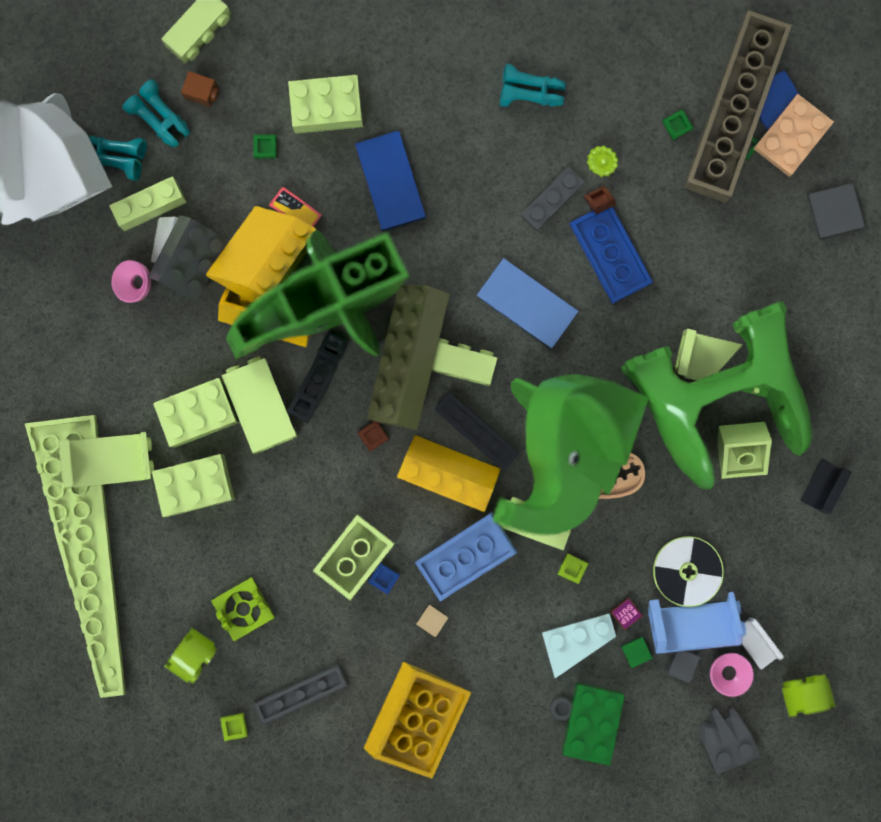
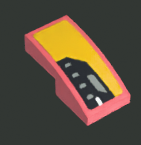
[269,187,322,227]

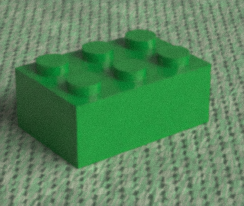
[562,682,625,766]

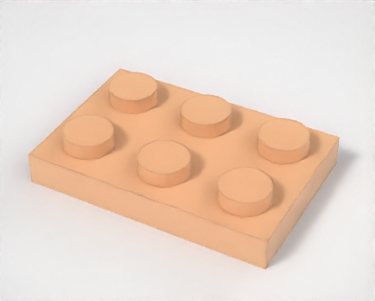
[754,94,834,177]

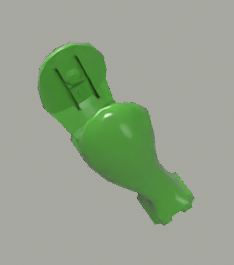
[620,302,812,490]

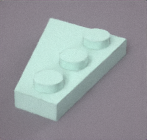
[542,613,616,678]

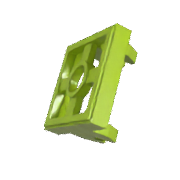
[211,577,275,641]

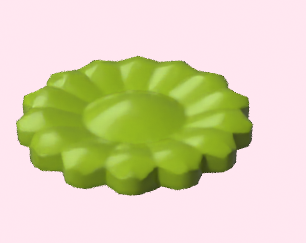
[587,146,618,177]

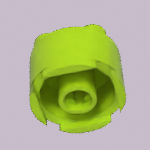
[164,627,217,683]
[781,674,836,717]

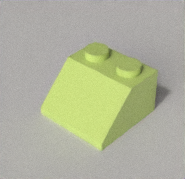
[717,422,772,479]

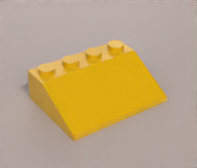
[206,206,316,303]
[364,662,472,778]

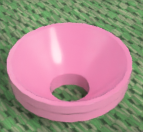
[111,260,151,303]
[709,653,753,697]

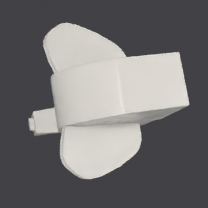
[0,93,112,225]

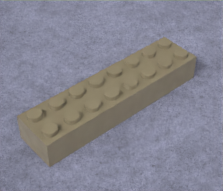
[683,10,792,203]

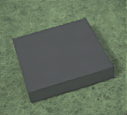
[807,183,865,239]

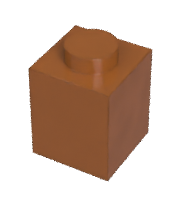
[181,71,219,107]

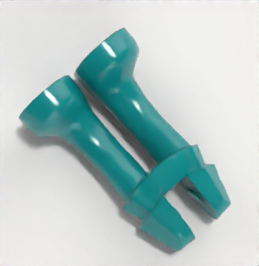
[499,64,566,107]
[122,79,190,148]
[88,135,147,181]

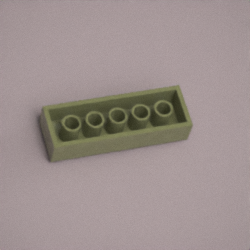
[367,284,450,430]

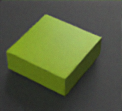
[557,553,589,584]
[220,713,248,741]

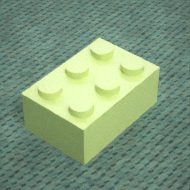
[288,75,363,133]
[153,378,239,448]
[152,454,235,517]
[313,515,395,600]

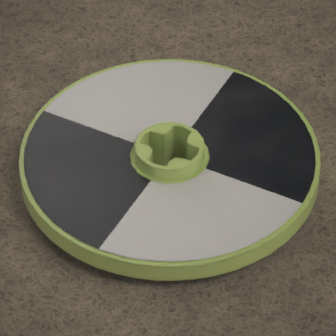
[653,536,724,607]

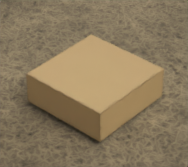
[416,604,449,637]

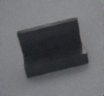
[800,460,852,514]

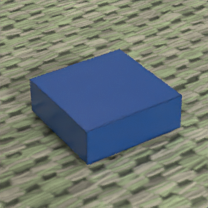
[368,562,400,595]

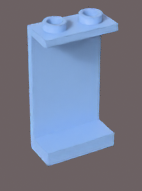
[648,592,746,654]

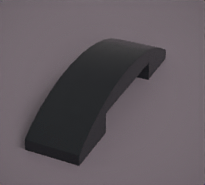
[287,331,349,423]

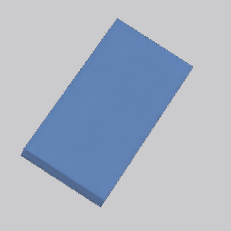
[477,258,578,349]
[415,512,518,601]

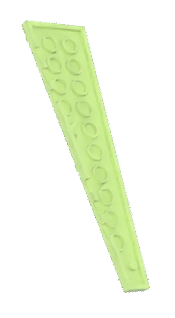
[25,415,126,698]

